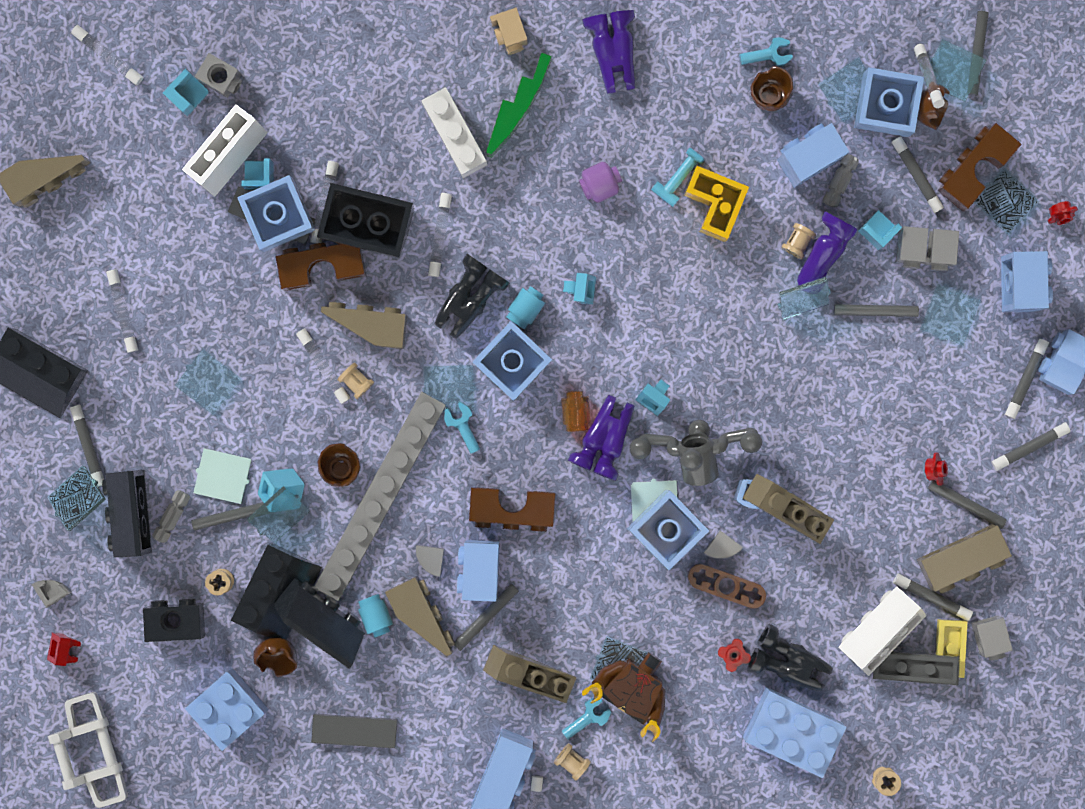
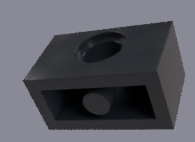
[143,599,205,642]

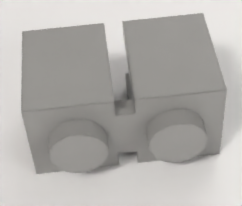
[896,226,959,271]

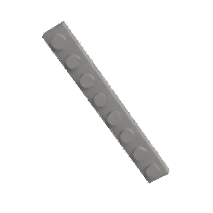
[315,392,446,601]

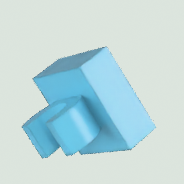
[563,273,596,305]
[635,380,671,416]

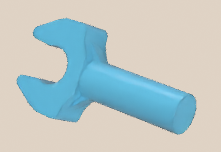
[739,37,793,67]
[444,401,480,454]
[562,698,611,740]

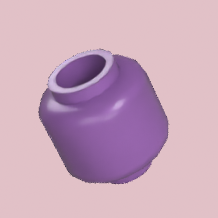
[579,162,622,203]

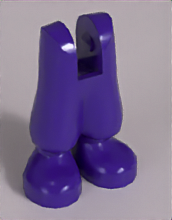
[582,10,635,94]
[797,211,858,292]
[567,395,635,481]

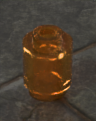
[561,391,591,432]

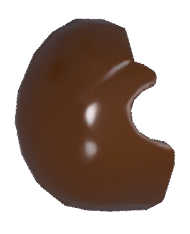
[750,66,793,111]
[917,84,950,130]
[317,443,361,488]
[253,638,298,677]

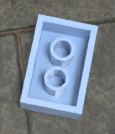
[743,687,846,778]
[470,728,536,809]

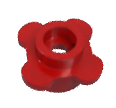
[1047,201,1078,225]
[925,452,948,486]
[718,639,751,672]

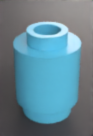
[506,286,545,329]
[358,594,393,637]

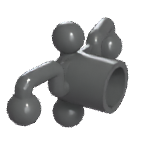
[630,419,763,486]

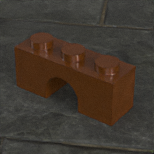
[937,123,1022,212]
[275,243,366,291]
[469,487,555,532]

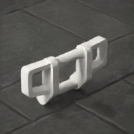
[48,692,128,808]

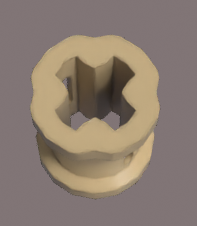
[782,223,817,260]
[337,362,374,399]
[205,569,234,595]
[554,743,591,781]
[872,767,901,796]

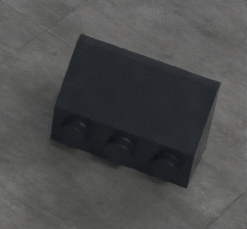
[317,183,415,258]
[0,327,88,418]
[102,470,152,558]
[231,543,322,640]
[274,578,365,669]

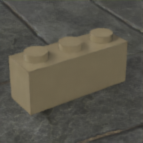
[916,524,1012,593]

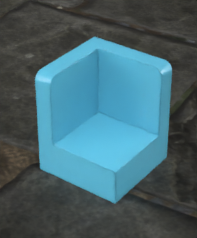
[163,69,209,116]
[242,158,274,190]
[858,210,902,250]
[258,469,305,511]

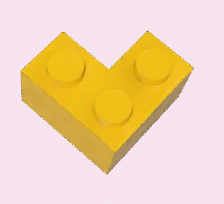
[684,166,749,242]

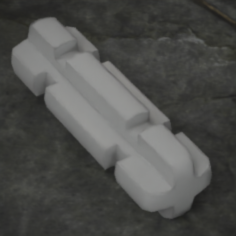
[823,154,859,207]
[152,490,190,543]

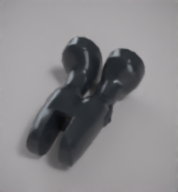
[434,254,510,339]
[747,623,833,692]

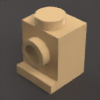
[490,7,528,55]

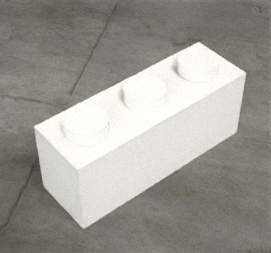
[421,87,487,178]
[182,105,268,197]
[839,586,927,676]

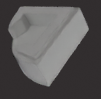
[703,530,743,558]
[416,545,444,577]
[31,580,72,608]

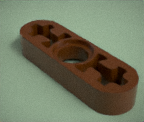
[687,564,766,609]

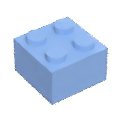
[854,67,924,137]
[777,123,849,188]
[237,175,315,252]
[1001,251,1053,312]
[473,321,552,401]
[626,490,709,570]
[457,540,500,602]
[185,668,269,751]

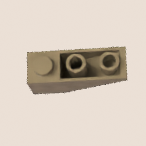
[0,155,90,208]
[321,302,407,349]
[743,474,834,544]
[385,576,455,656]
[483,645,577,703]

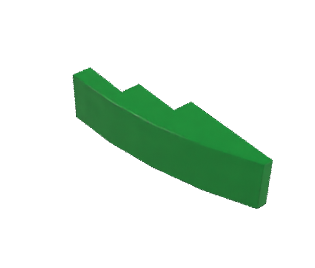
[486,53,552,158]

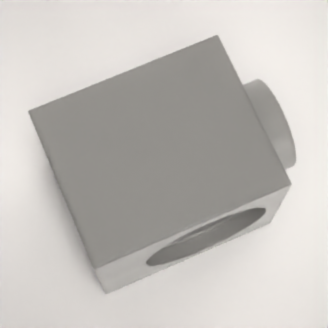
[195,53,242,98]
[971,616,1013,660]

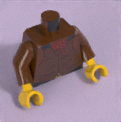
[582,652,666,742]

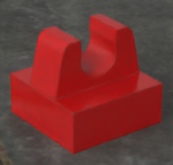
[47,632,81,666]

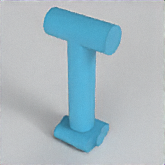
[651,148,705,207]

